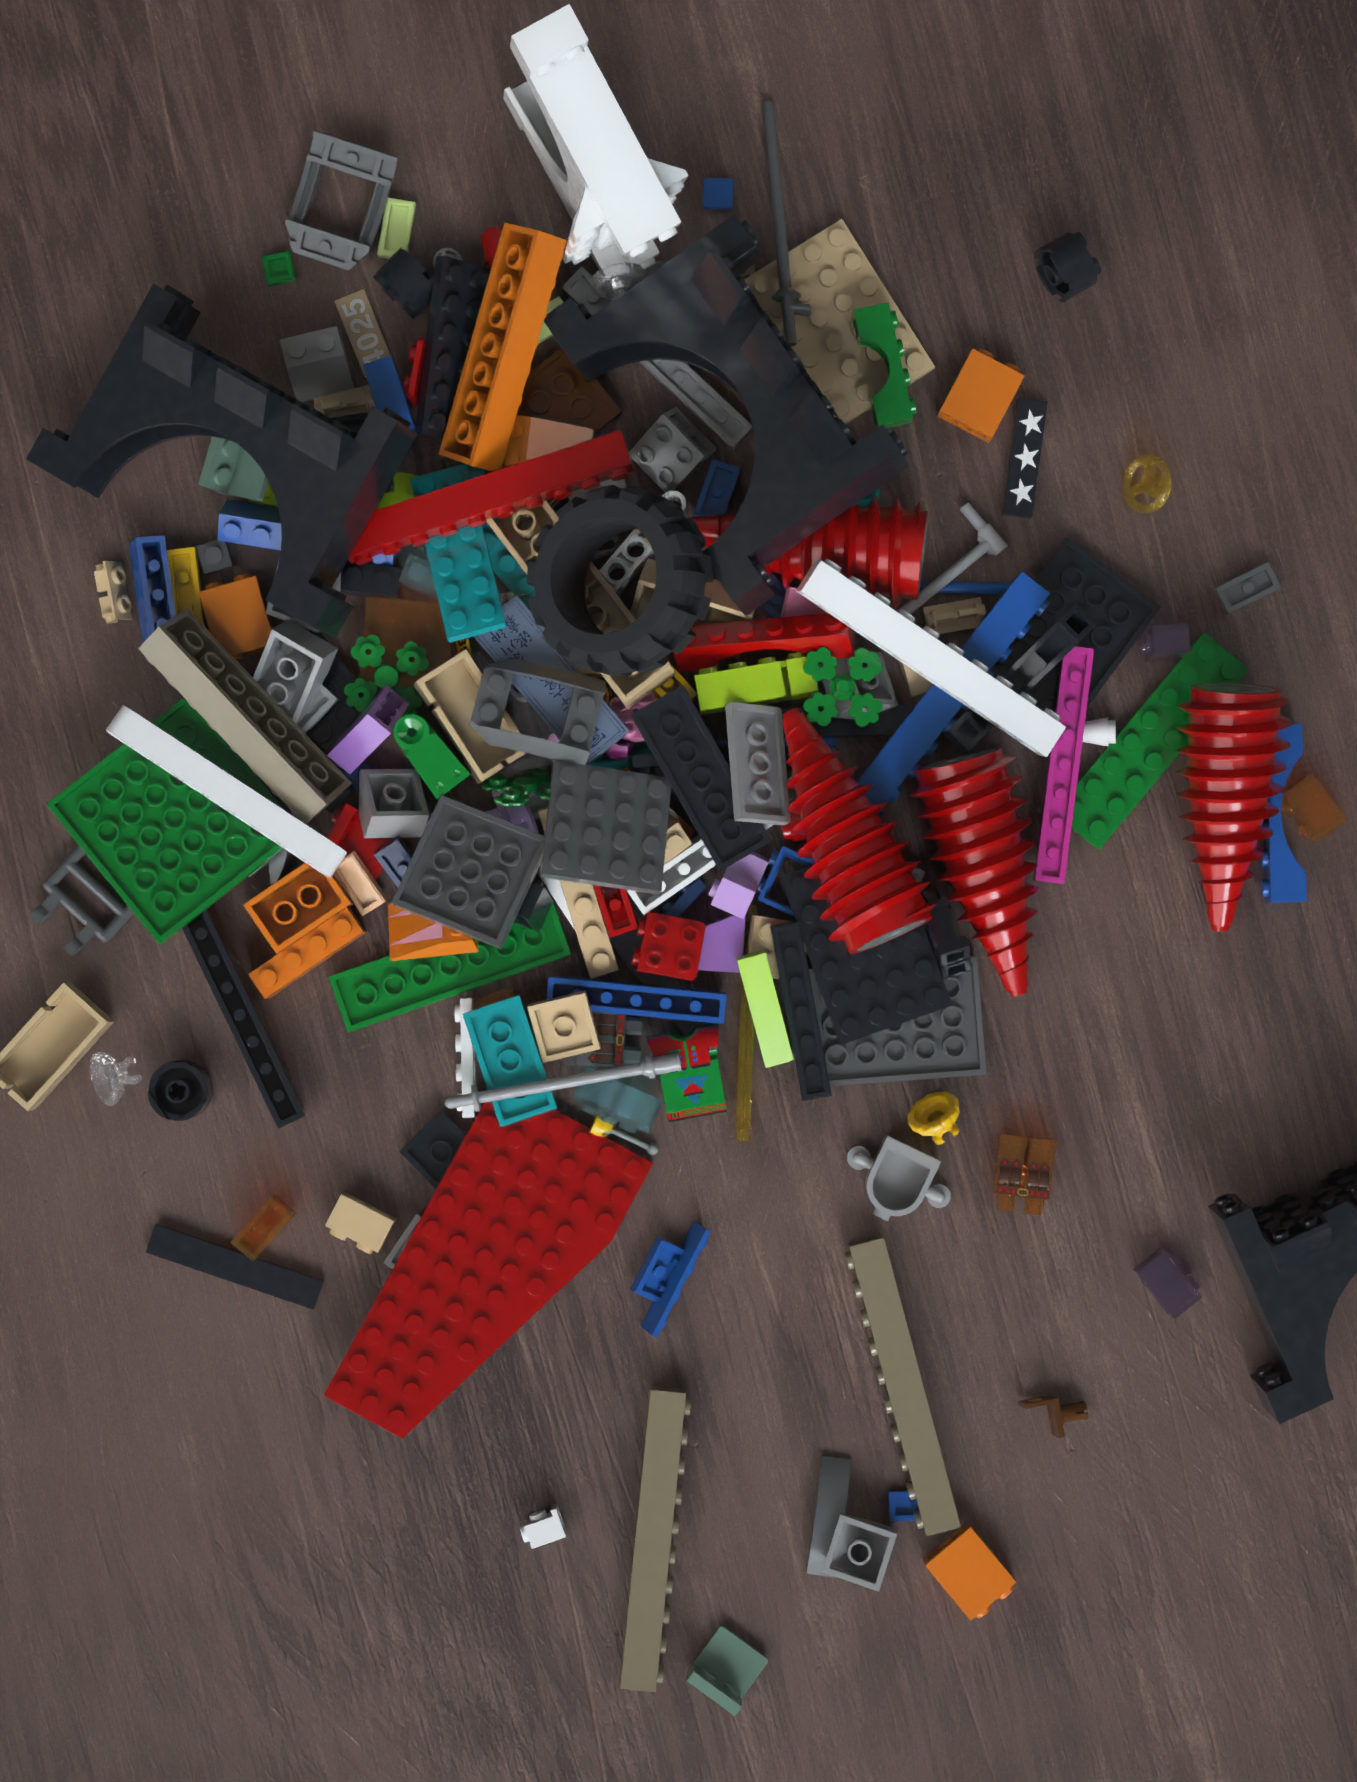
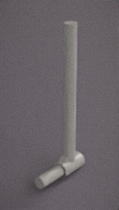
[896,502,1008,614]

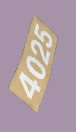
[334,289,391,378]

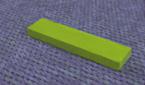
[736,949,794,1068]

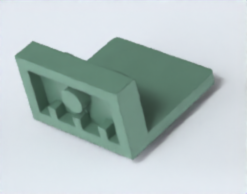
[198,437,268,502]
[686,1625,768,1716]

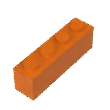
[248,907,367,999]

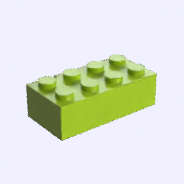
[694,652,818,716]

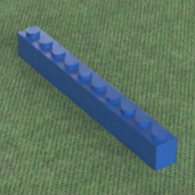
[856,572,1050,817]

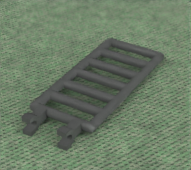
[29,845,134,957]

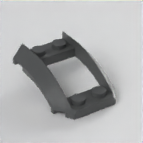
[285,130,399,270]
[469,658,607,765]

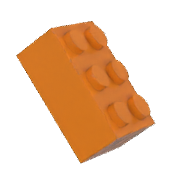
[243,863,354,954]

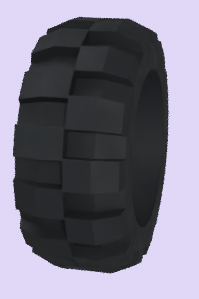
[526,485,713,676]

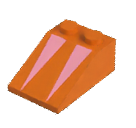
[388,903,479,961]

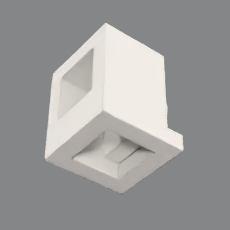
[519,1504,567,1549]

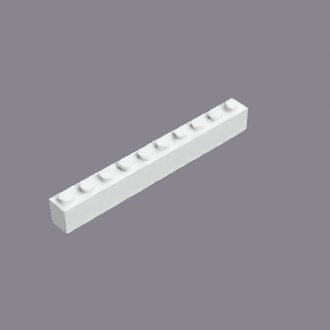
[796,559,1066,757]

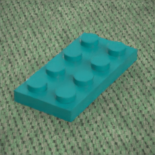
[462,995,557,1127]

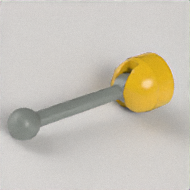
[590,1111,659,1155]

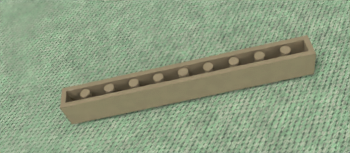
[844,1235,961,1536]
[620,1386,691,1692]

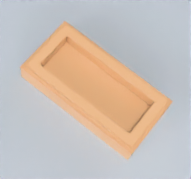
[333,850,388,916]

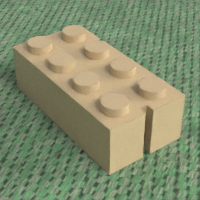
[413,650,526,784]
[0,982,115,1111]

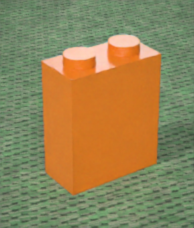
[937,349,1025,443]
[199,573,273,659]
[922,1521,1017,1621]

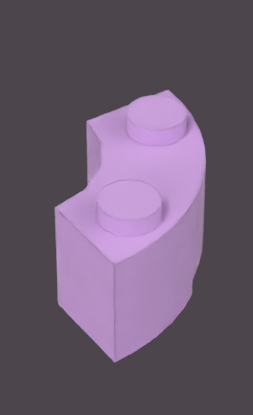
[709,852,769,919]

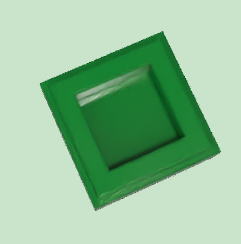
[261,250,297,287]

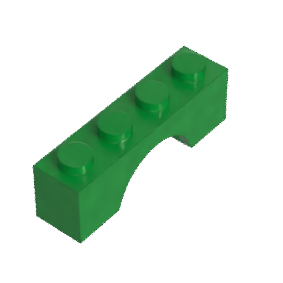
[852,302,917,429]

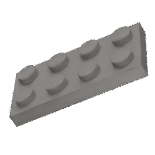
[725,702,791,825]

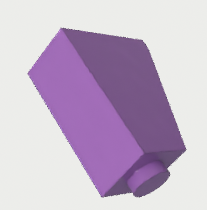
[327,685,409,774]
[698,914,746,973]

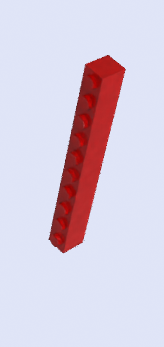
[348,430,635,565]

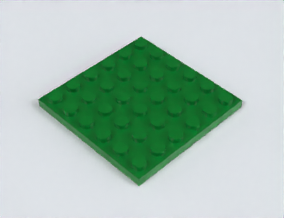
[46,697,284,945]

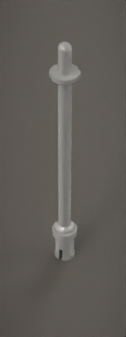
[445,1052,682,1112]

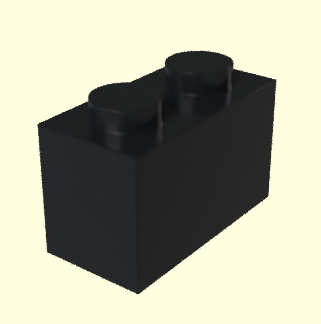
[340,560,403,602]

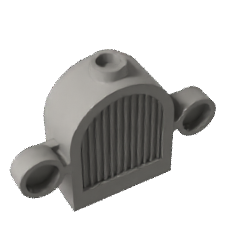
[846,1134,951,1221]

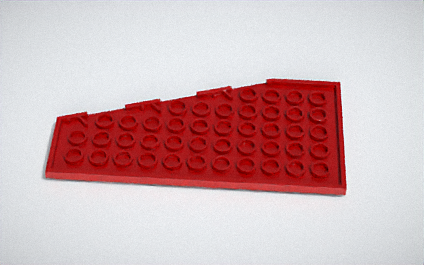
[323,1102,653,1439]

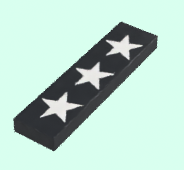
[1002,398,1048,519]

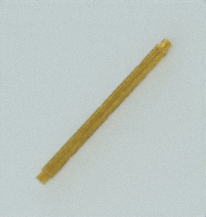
[734,905,758,1142]

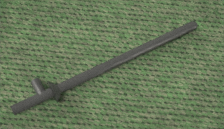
[762,99,811,347]

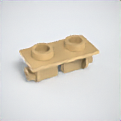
[313,385,376,418]
[94,561,133,624]
[923,597,986,634]

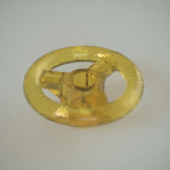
[1122,454,1172,514]

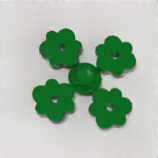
[344,634,429,717]
[803,647,883,727]
[482,769,551,806]

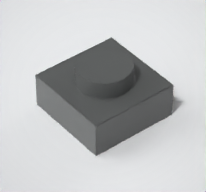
[196,540,234,576]

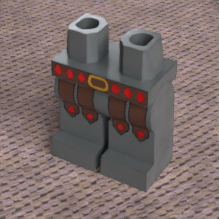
[563,1011,643,1067]

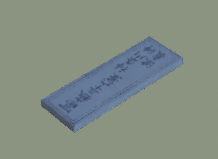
[474,595,630,765]

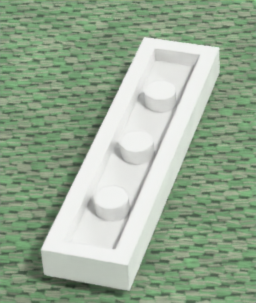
[455,998,476,1118]

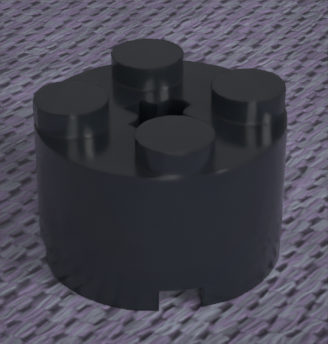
[1034,232,1101,302]
[372,248,434,319]
[148,1060,213,1121]

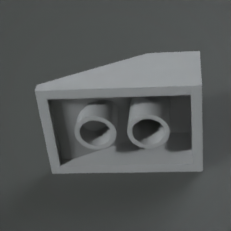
[253,619,338,725]

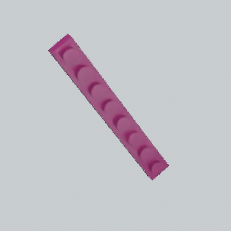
[1033,646,1094,884]

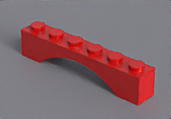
[673,613,855,672]

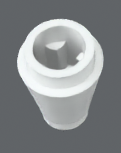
[1082,717,1116,746]

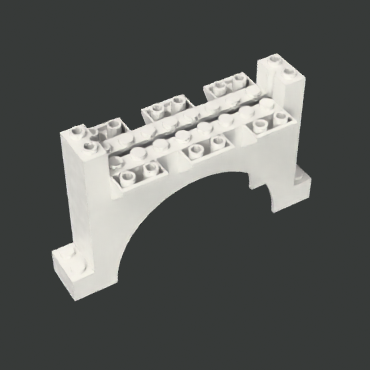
[503,4,688,285]

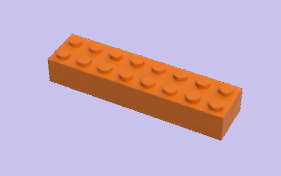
[439,222,567,472]

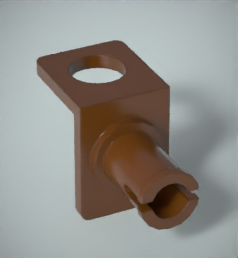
[1018,1395,1089,1438]

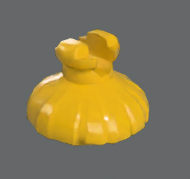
[907,1091,960,1145]

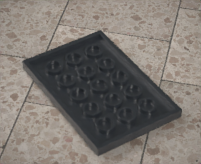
[991,538,1161,712]
[780,867,952,1045]

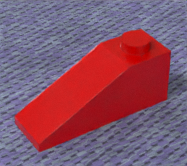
[593,885,638,938]

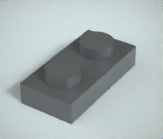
[1214,562,1281,615]

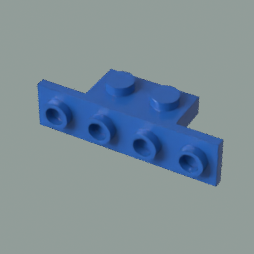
[630,1221,711,1338]

